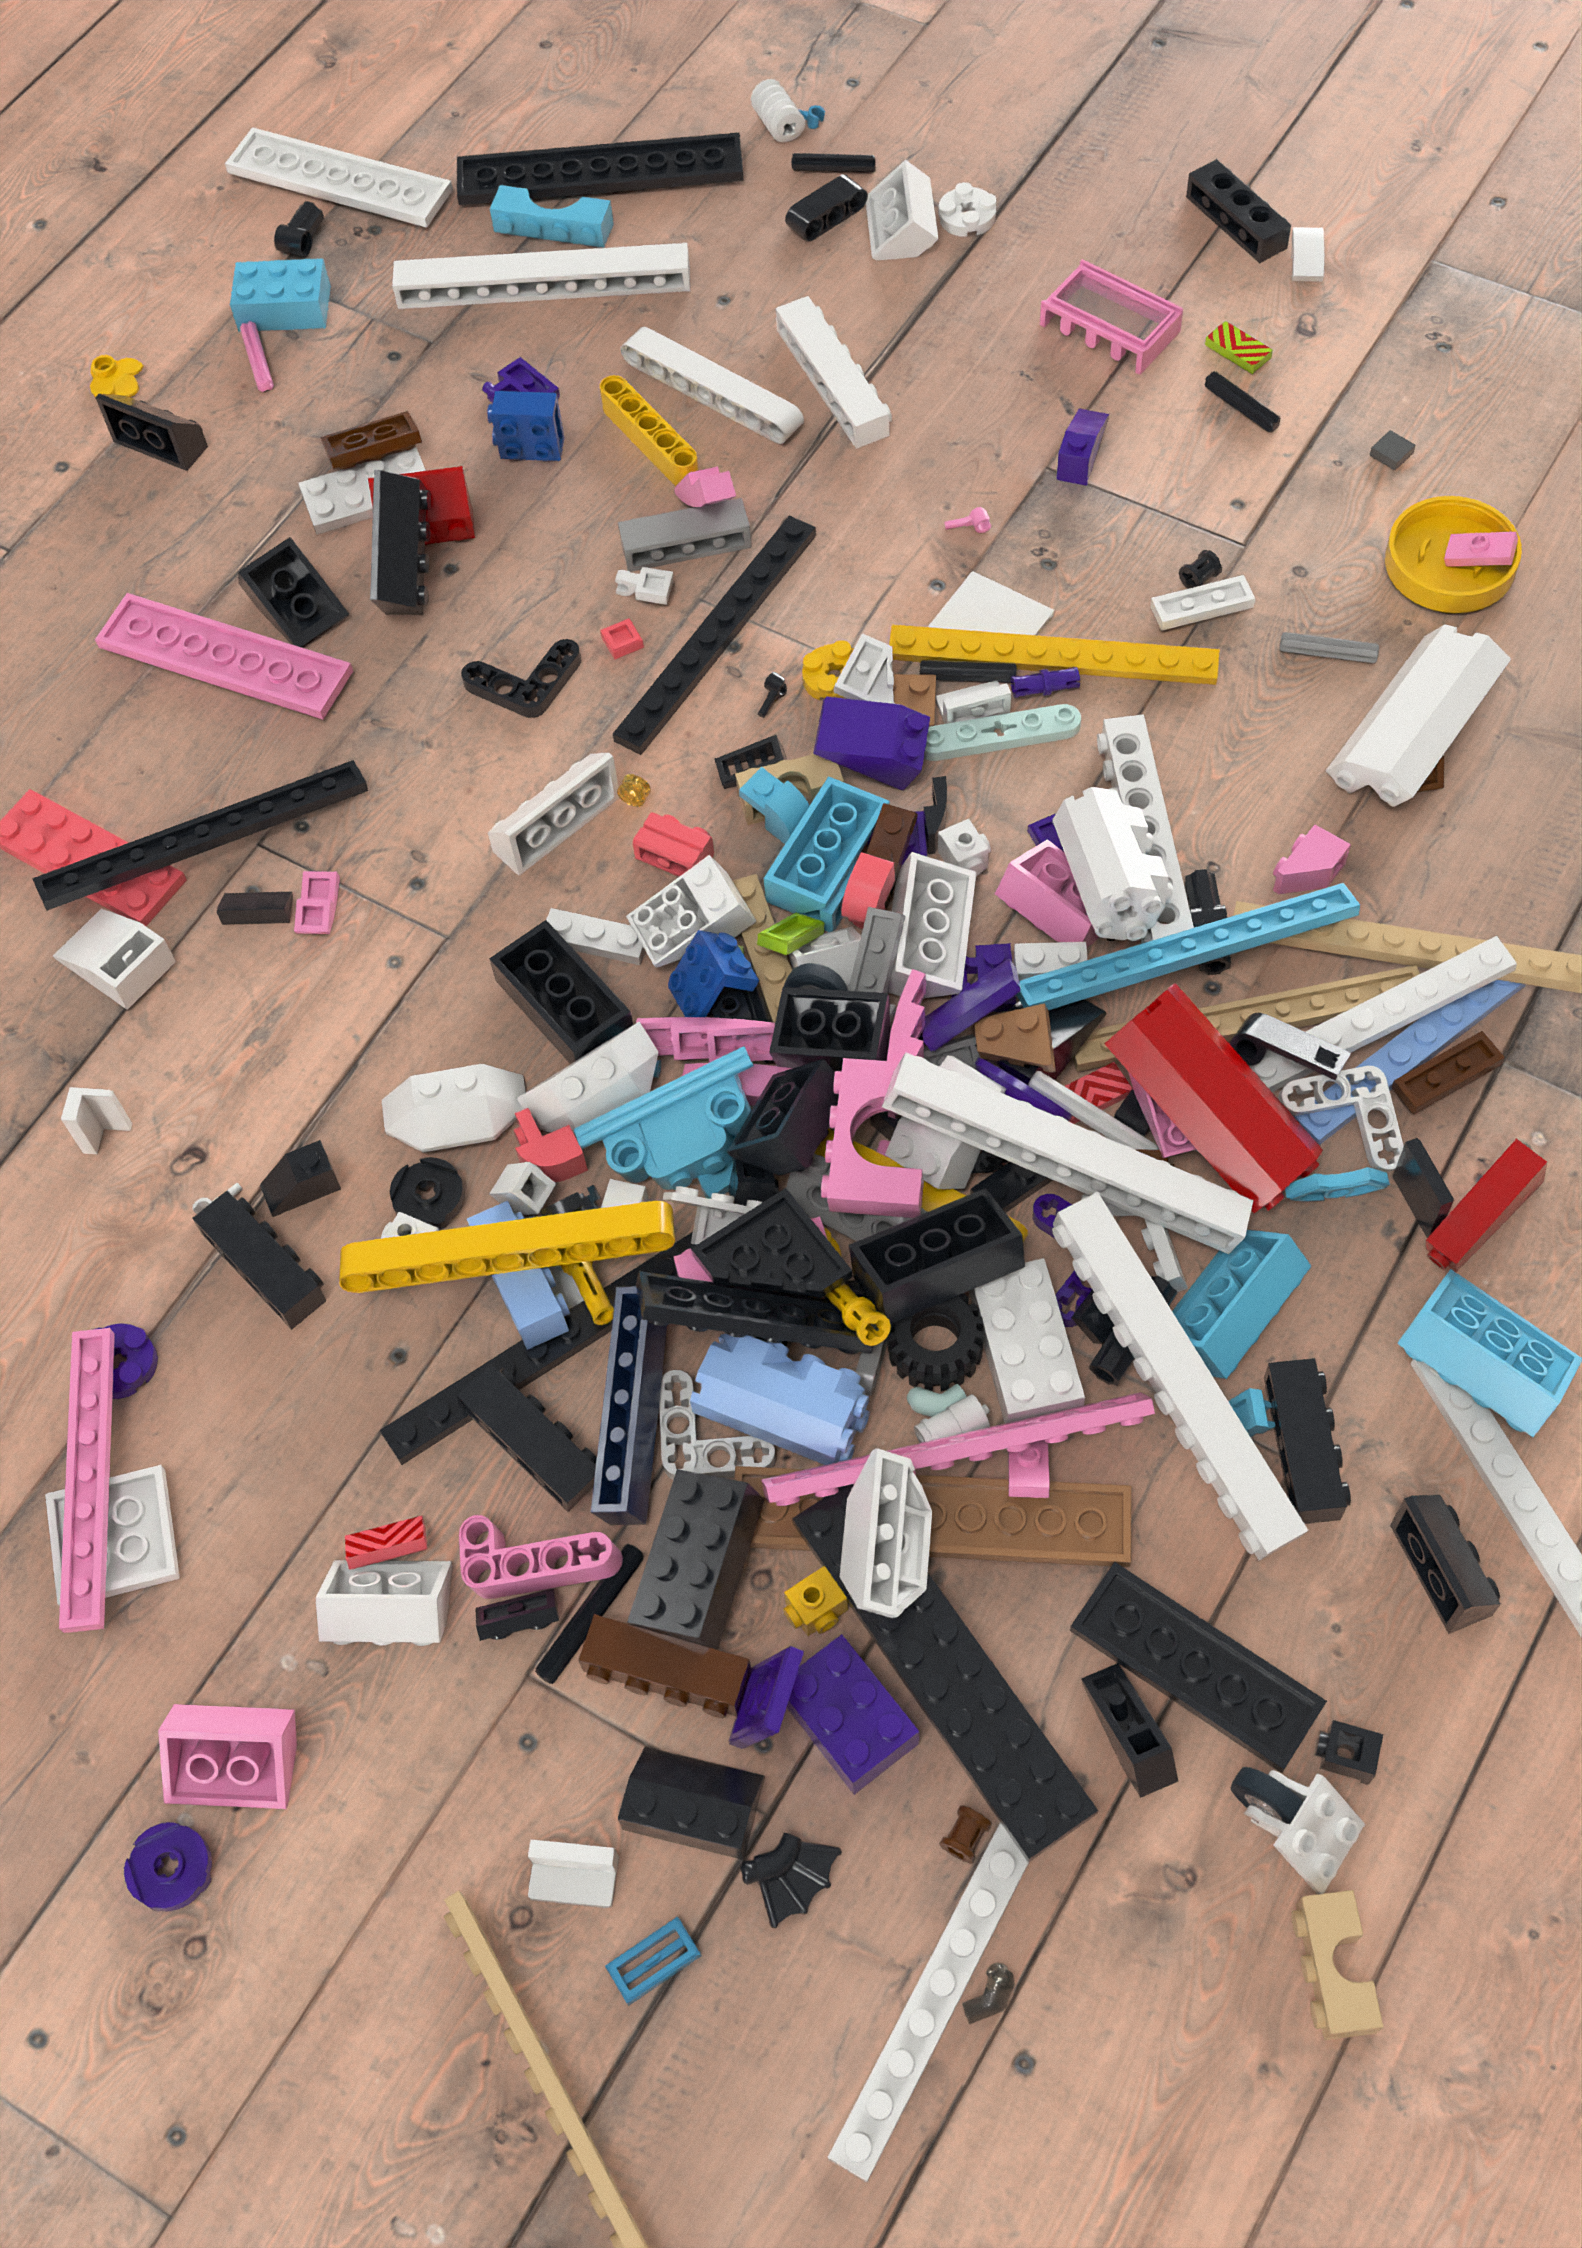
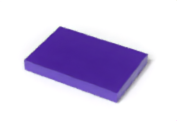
[923,959,1021,1051]
[728,1646,804,1749]

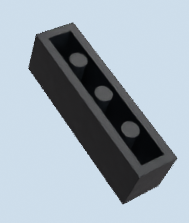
[192,1190,326,1330]
[1264,1358,1351,1524]
[457,1363,597,1512]

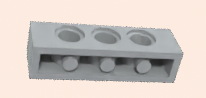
[786,1153,927,1241]

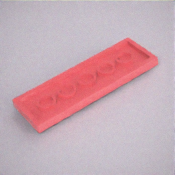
[0,789,187,926]

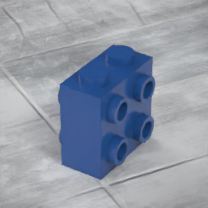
[487,391,565,461]

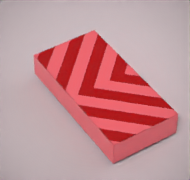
[1065,1062,1133,1124]
[345,1515,427,1570]

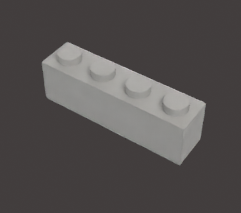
[618,498,752,572]

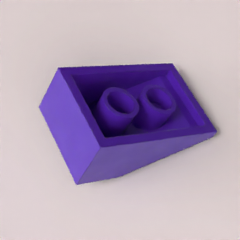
[813,696,930,791]

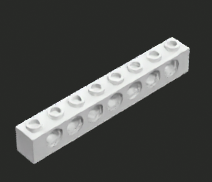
[1097,714,1194,944]

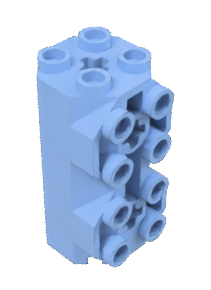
[690,1334,870,1465]

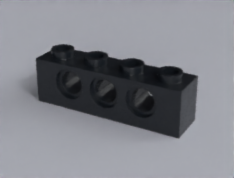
[1186,159,1291,263]

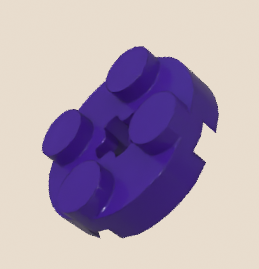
[93,1323,158,1399]
[124,1822,212,1912]

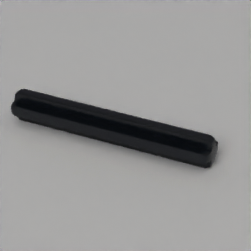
[535,1544,644,1684]

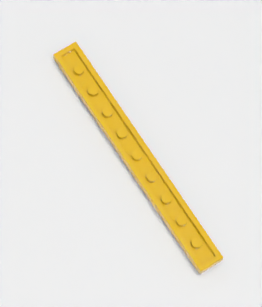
[889,624,1220,685]

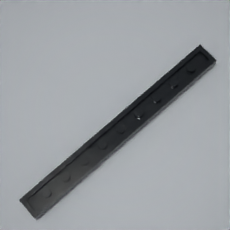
[613,515,816,755]
[32,760,368,911]
[380,1232,696,1465]

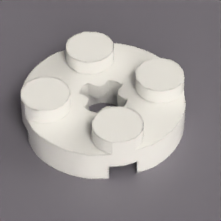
[939,182,996,237]

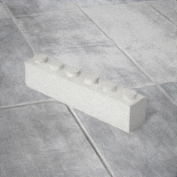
[776,296,892,449]

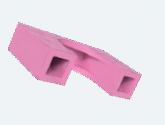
[821,1058,924,1218]

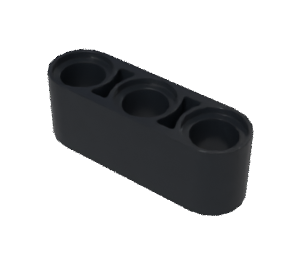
[785,174,868,241]

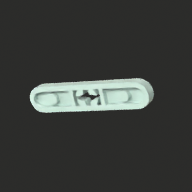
[924,704,1081,761]

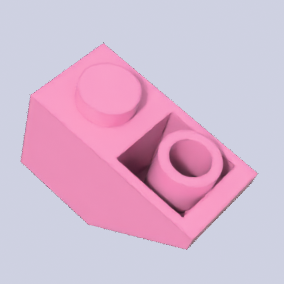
[1273,825,1351,894]

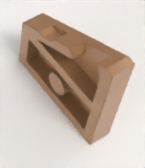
[893,674,936,727]
[974,1003,1056,1072]

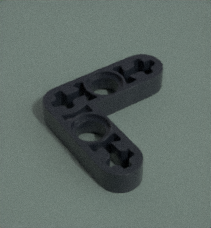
[461,639,581,718]

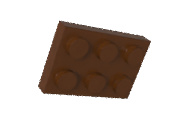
[320,411,422,470]

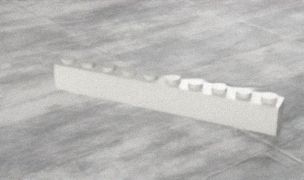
[392,243,690,309]
[882,1052,1253,1254]
[1052,1192,1308,1561]

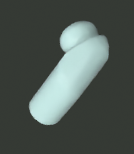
[907,1384,967,1417]

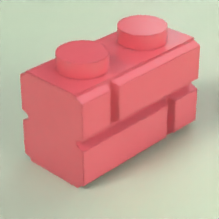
[633,812,714,877]

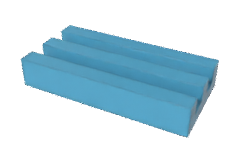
[605,1916,701,2006]

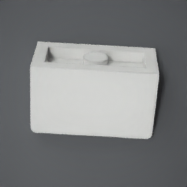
[936,681,1011,724]
[61,1087,132,1154]
[528,1840,619,1908]

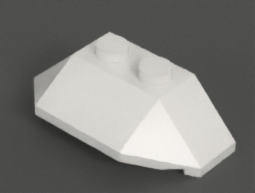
[517,1022,659,1139]
[382,1064,526,1153]
[840,1448,932,1618]

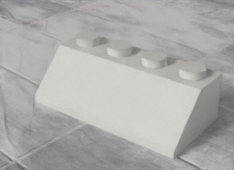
[488,753,620,875]
[887,852,976,999]

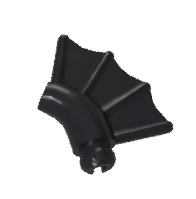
[740,1832,842,1928]

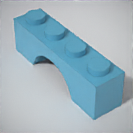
[490,185,614,248]

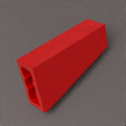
[1426,1138,1547,1272]

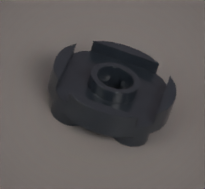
[389,1157,465,1230]
[529,1185,601,1218]

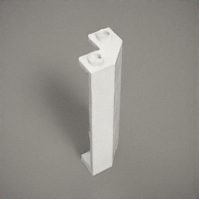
[1326,624,1511,807]

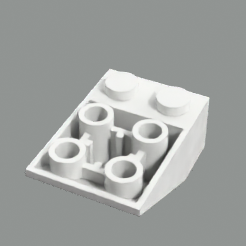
[626,855,756,968]
[53,909,176,1010]

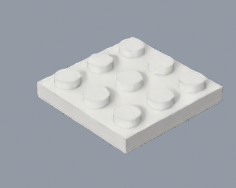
[45,1465,180,1606]

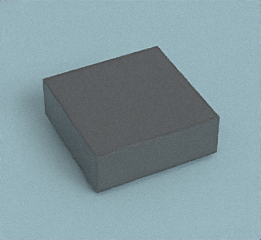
[1370,430,1416,470]

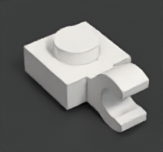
[615,567,674,605]

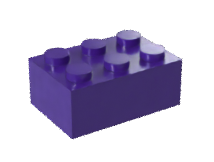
[787,1634,919,1795]

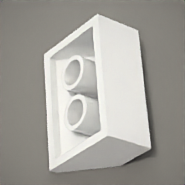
[866,160,938,261]
[316,1560,452,1646]

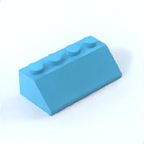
[763,776,890,914]
[1172,1230,1311,1379]

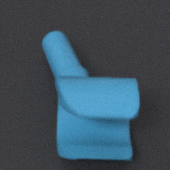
[798,105,825,129]

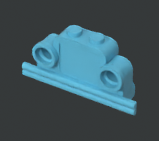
[574,1046,753,1190]

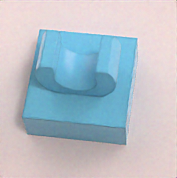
[1228,1388,1275,1437]

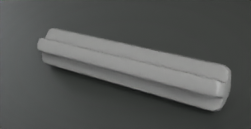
[1279,632,1379,663]

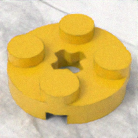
[802,640,854,700]

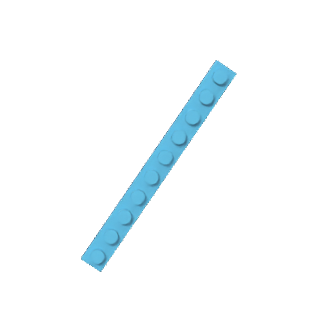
[1016,883,1360,1010]

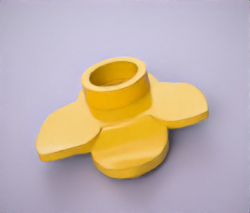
[90,355,144,397]

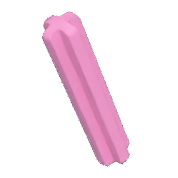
[240,321,274,392]

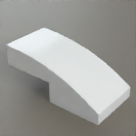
[1291,227,1324,282]

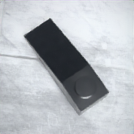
[1081,1663,1179,1798]

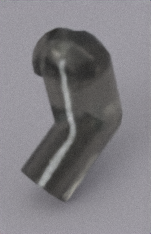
[961,1963,1015,2025]

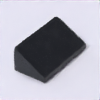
[217,891,293,925]

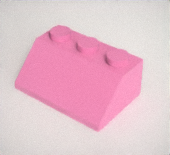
[995,840,1099,947]
[158,1704,297,1809]

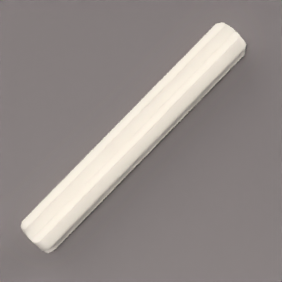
[1028,1071,1158,1150]

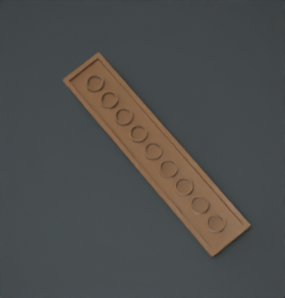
[734,1466,1131,1567]

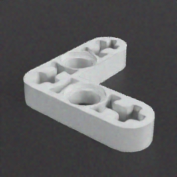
[1278,1066,1404,1173]
[659,1370,776,1480]

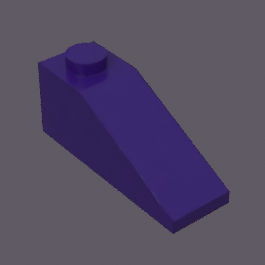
[1056,408,1109,486]

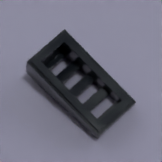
[714,734,787,789]

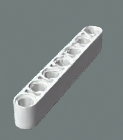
[621,327,804,444]

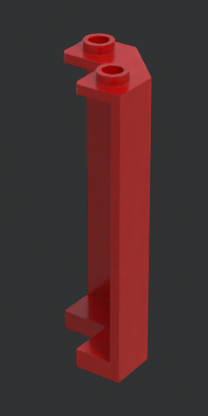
[1104,983,1323,1214]

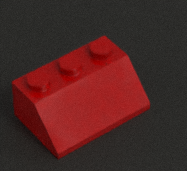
[368,466,475,545]

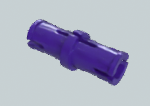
[1011,667,1080,698]

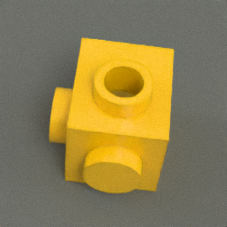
[783,1566,848,1636]

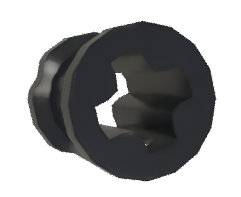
[1179,550,1222,589]

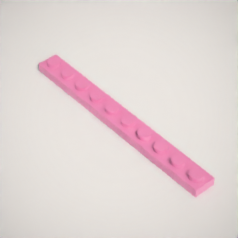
[761,1392,1155,1506]

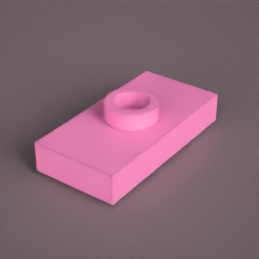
[1444,532,1518,567]
[1008,1440,1049,1498]

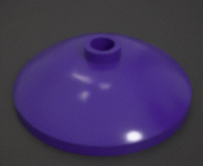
[974,1057,1072,1122]

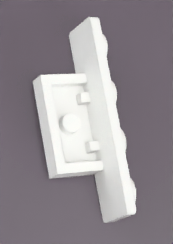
[663,1186,762,1245]

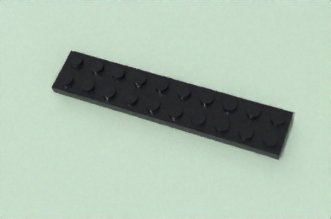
[457,132,744,205]
[792,1484,1098,1863]

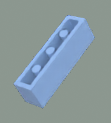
[467,1201,570,1350]

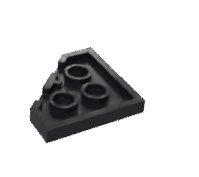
[691,1188,853,1298]

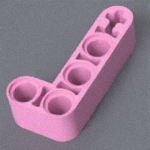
[459,1515,623,1599]

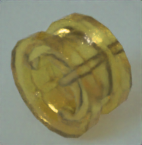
[617,774,651,807]

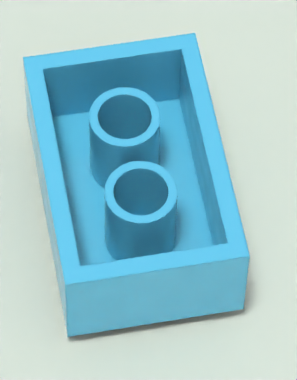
[230,259,331,332]

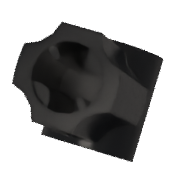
[274,201,324,257]

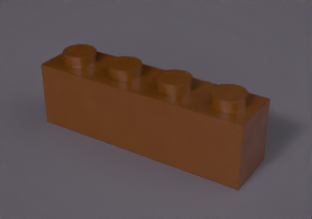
[578,1614,752,1718]

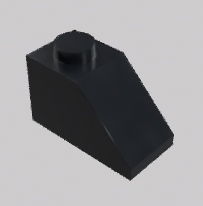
[260,1140,341,1217]

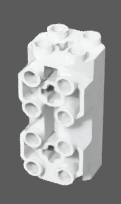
[1053,787,1173,941]

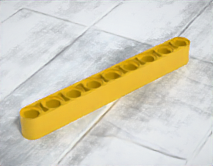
[339,1201,675,1293]

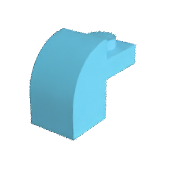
[739,767,810,844]

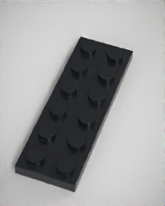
[636,1271,873,1354]
[1070,1562,1327,1773]

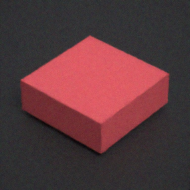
[600,618,644,660]

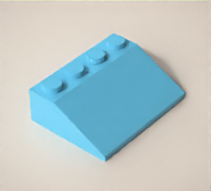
[1397,1269,1582,1437]

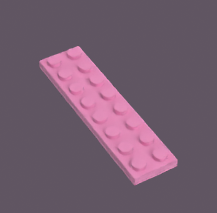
[95,593,353,720]

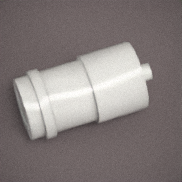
[914,1394,990,1443]

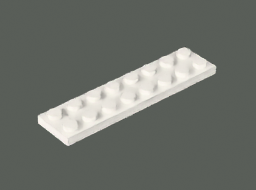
[225,127,453,228]

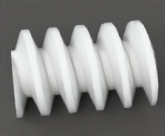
[751,79,805,143]

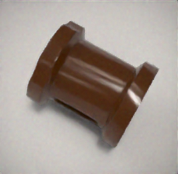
[939,1805,992,1864]

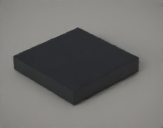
[1392,1138,1454,1238]

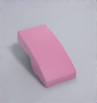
[294,871,340,934]

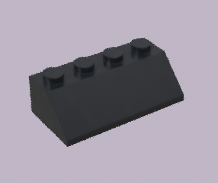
[370,470,431,615]

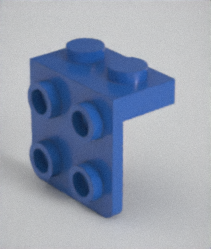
[668,930,759,1017]

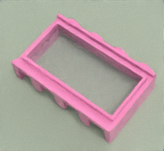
[1040,259,1183,375]

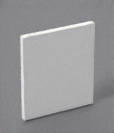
[928,571,1054,635]

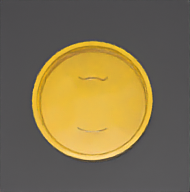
[1385,496,1522,613]

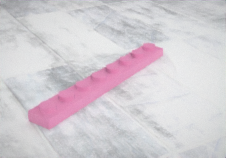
[59,1328,115,1633]

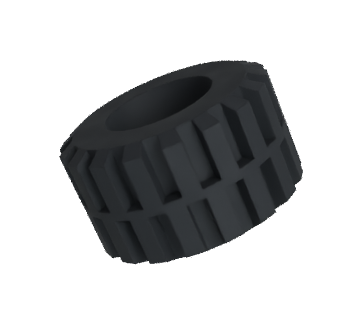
[887,1293,984,1392]

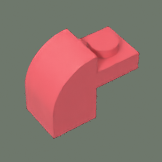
[841,852,895,929]
[513,1108,588,1183]

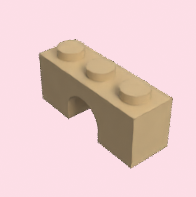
[735,753,844,825]
[1291,1890,1384,2040]

